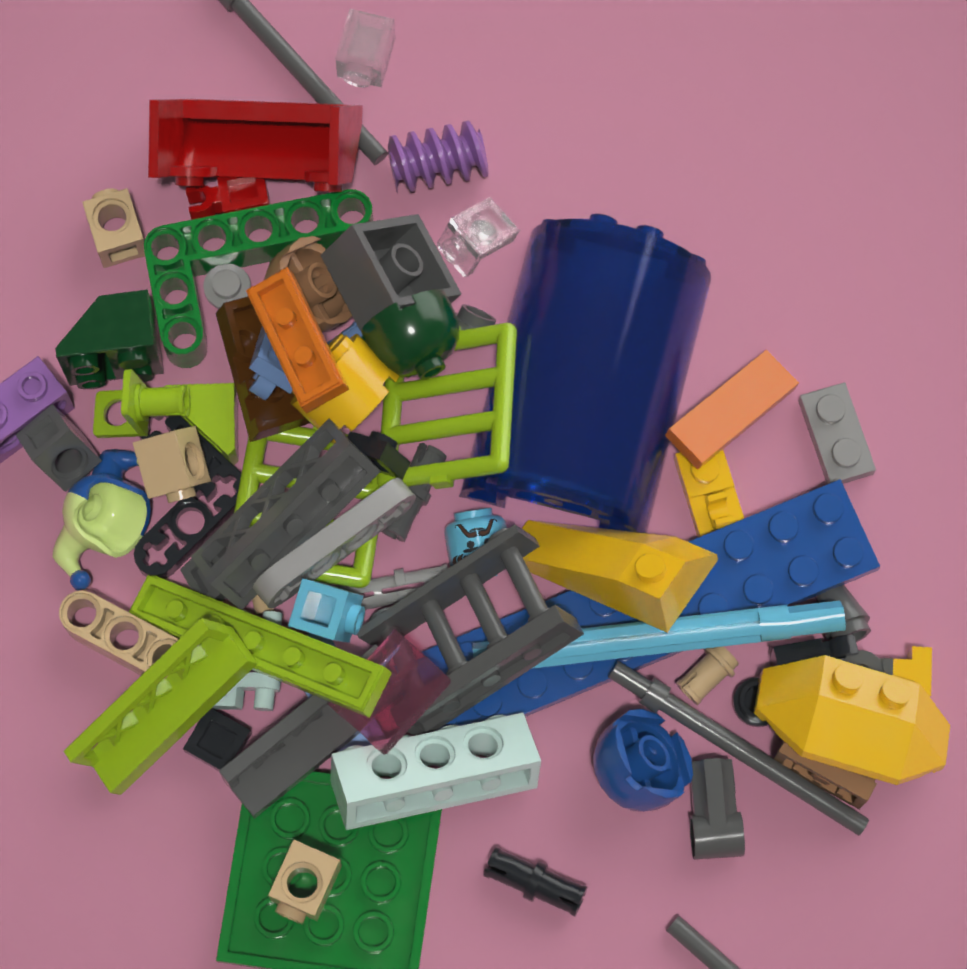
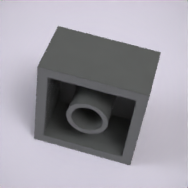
[321,214,462,335]

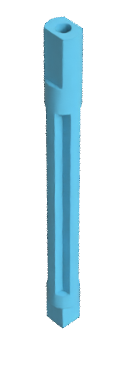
[473,600,846,669]

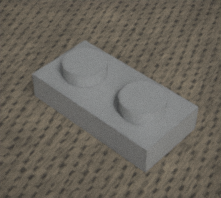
[798,382,876,484]

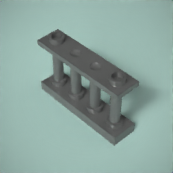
[357,524,584,735]

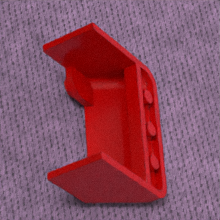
[148,99,363,192]

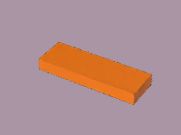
[246,267,349,413]
[665,349,799,470]

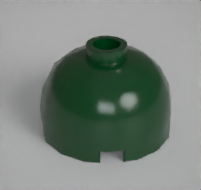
[361,289,459,380]

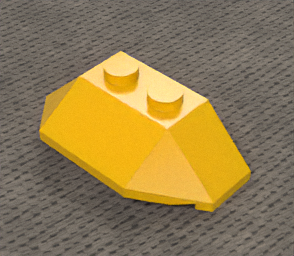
[754,655,950,785]

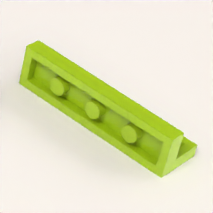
[63,618,258,795]

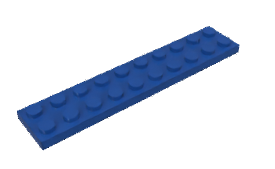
[392,479,880,731]

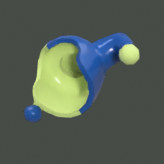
[53,449,151,591]

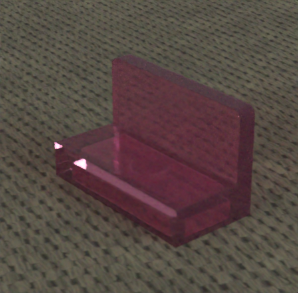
[327,629,451,755]

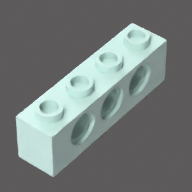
[330,713,541,830]

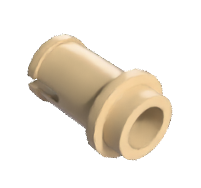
[676,646,739,706]

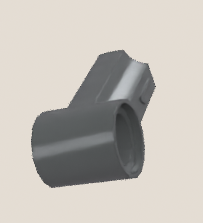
[690,758,745,860]

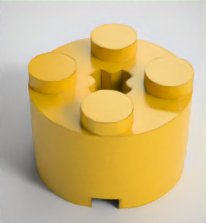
[290,333,399,444]

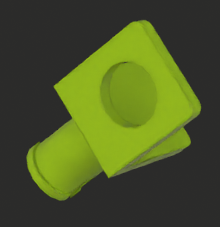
[93,369,191,438]

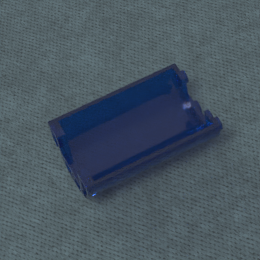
[459,214,711,533]

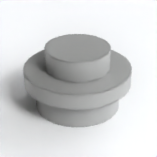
[203,264,251,309]

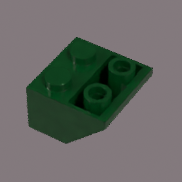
[55,290,164,389]

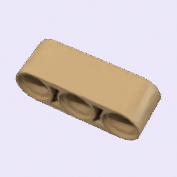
[59,590,178,679]

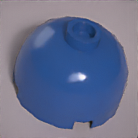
[593,709,693,812]

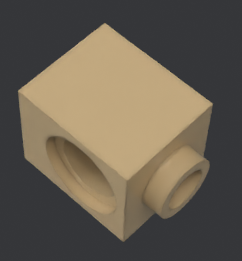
[82,188,145,268]
[132,426,211,503]
[268,840,342,924]

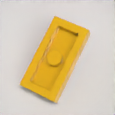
[674,450,744,538]

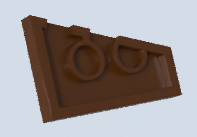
[216,296,310,442]

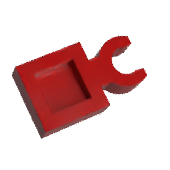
[185,176,270,220]

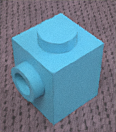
[288,578,365,643]

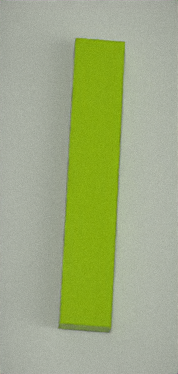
[129,575,392,718]

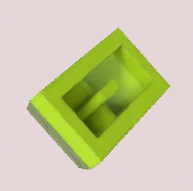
[164,383,239,466]

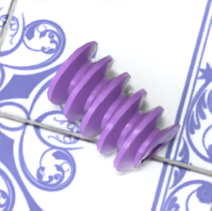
[387,120,489,193]

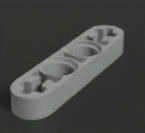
[253,478,416,608]

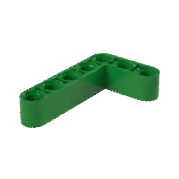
[144,189,373,368]

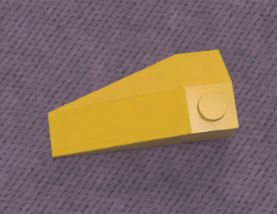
[522,520,718,633]

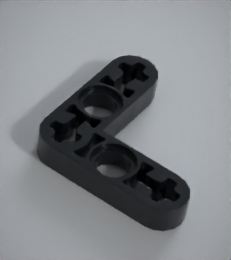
[134,416,241,579]

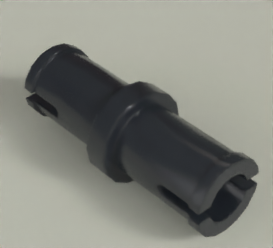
[484,847,588,917]

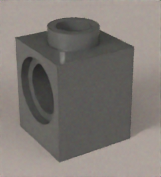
[16,404,102,492]

